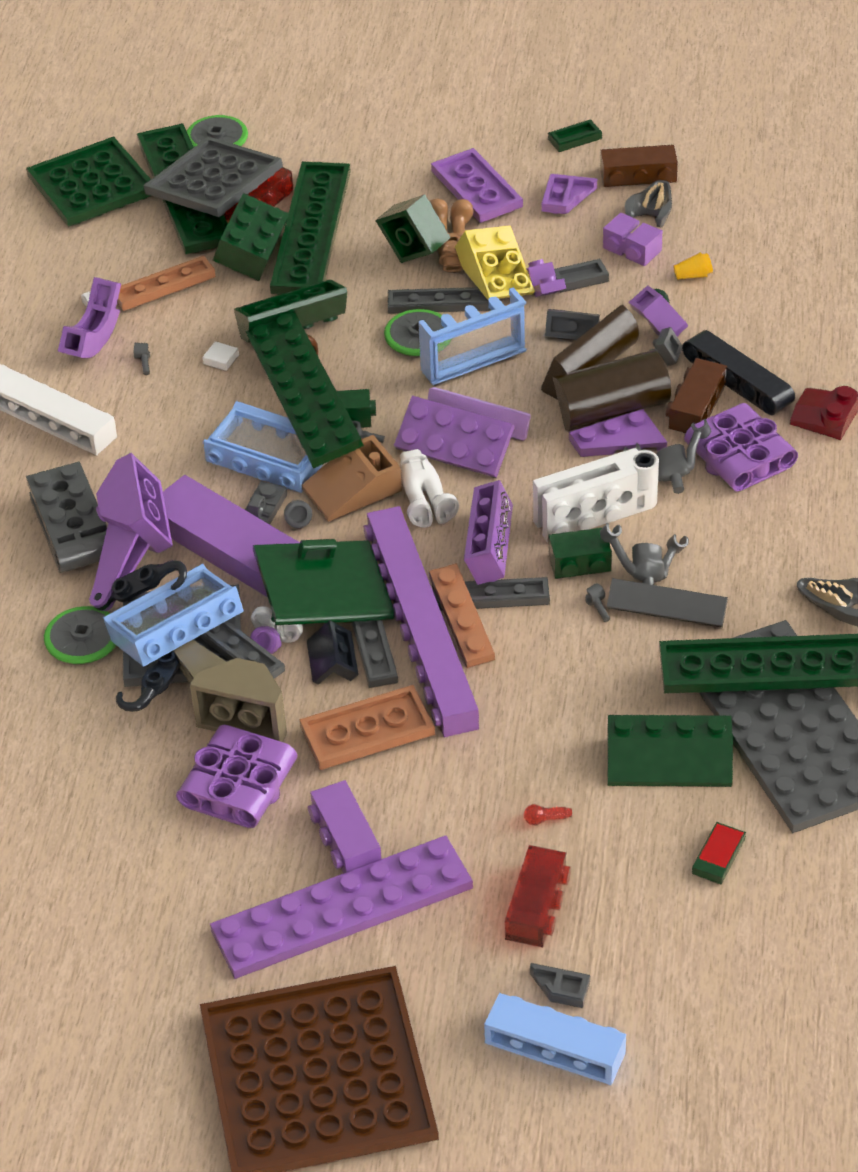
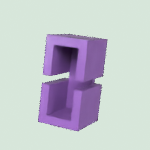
[603,212,663,266]

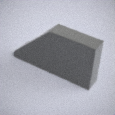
[530,963,591,1008]

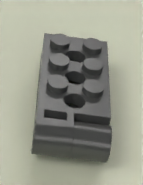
[26,461,107,573]

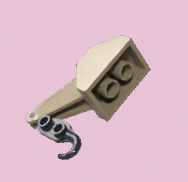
[115,640,287,742]

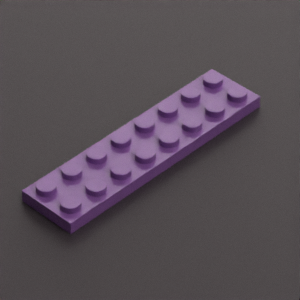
[210,835,473,979]

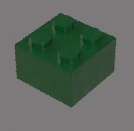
[375,194,451,263]

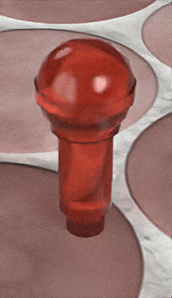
[524,804,572,826]

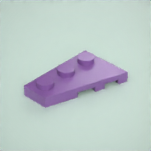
[569,409,667,457]

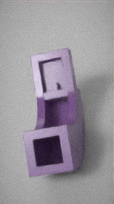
[58,277,121,358]

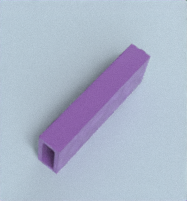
[163,475,300,597]

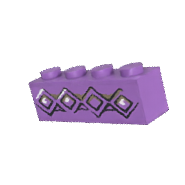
[464,480,513,585]

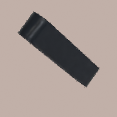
[682,330,795,415]

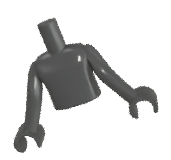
[623,419,711,494]
[599,523,689,585]

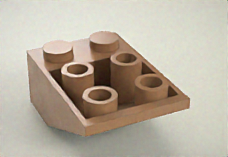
[302,435,402,522]

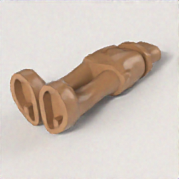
[430,198,473,272]

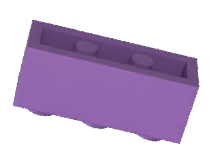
[308,780,381,873]

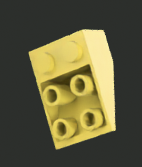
[455,226,535,300]

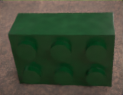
[212,193,289,281]

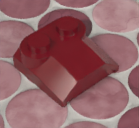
[790,386,858,440]

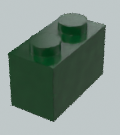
[549,528,612,579]

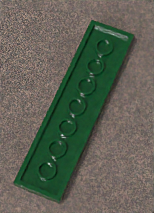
[137,123,228,255]
[270,161,351,294]
[246,312,364,469]
[659,634,858,694]

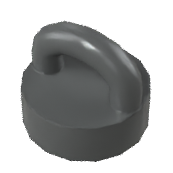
[284,500,312,528]

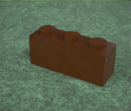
[600,144,678,187]
[666,358,727,433]

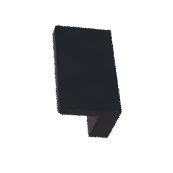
[307,620,359,684]

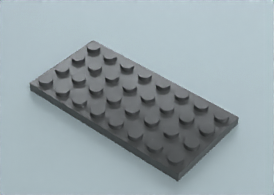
[699,620,858,834]

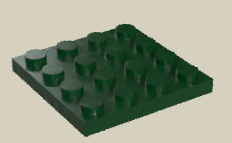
[26,136,151,227]

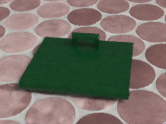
[253,539,394,625]

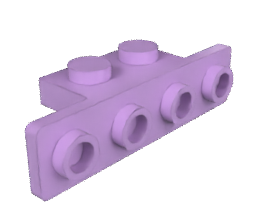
[427,387,531,440]

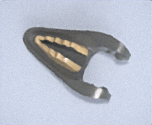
[625,180,672,227]
[797,578,858,627]

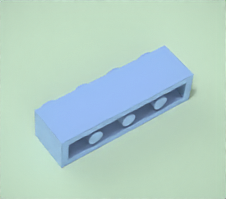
[484,993,626,1086]

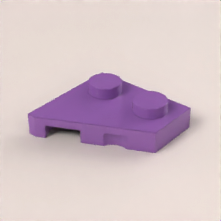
[542,174,597,214]

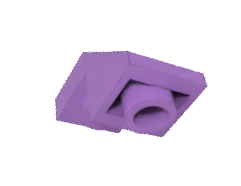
[526,259,566,297]
[628,285,688,337]

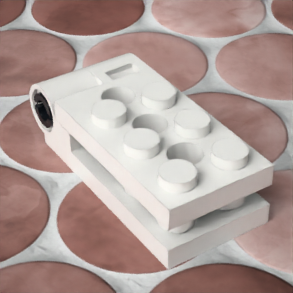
[533,448,659,543]

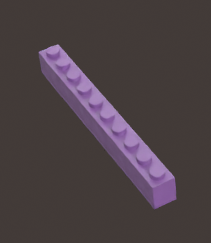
[363,506,479,737]

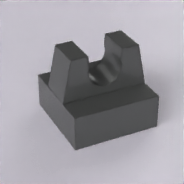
[649,327,682,366]

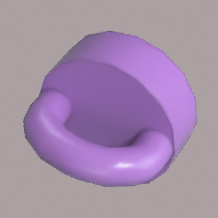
[250,626,282,654]

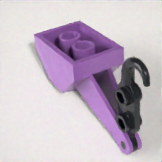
[89,453,187,611]

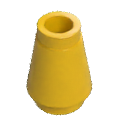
[673,252,713,280]

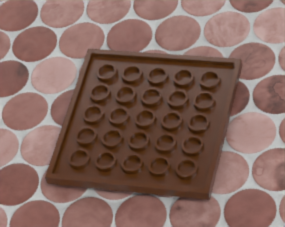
[200,966,439,1172]

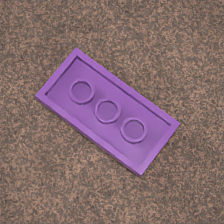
[431,148,523,223]
[394,395,515,478]

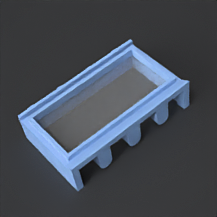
[419,287,527,386]
[203,401,323,493]
[103,564,244,667]

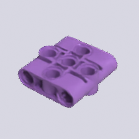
[684,403,798,491]
[176,725,297,828]

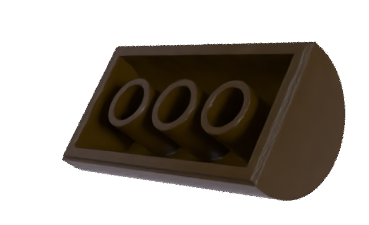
[541,305,639,400]
[553,350,671,430]

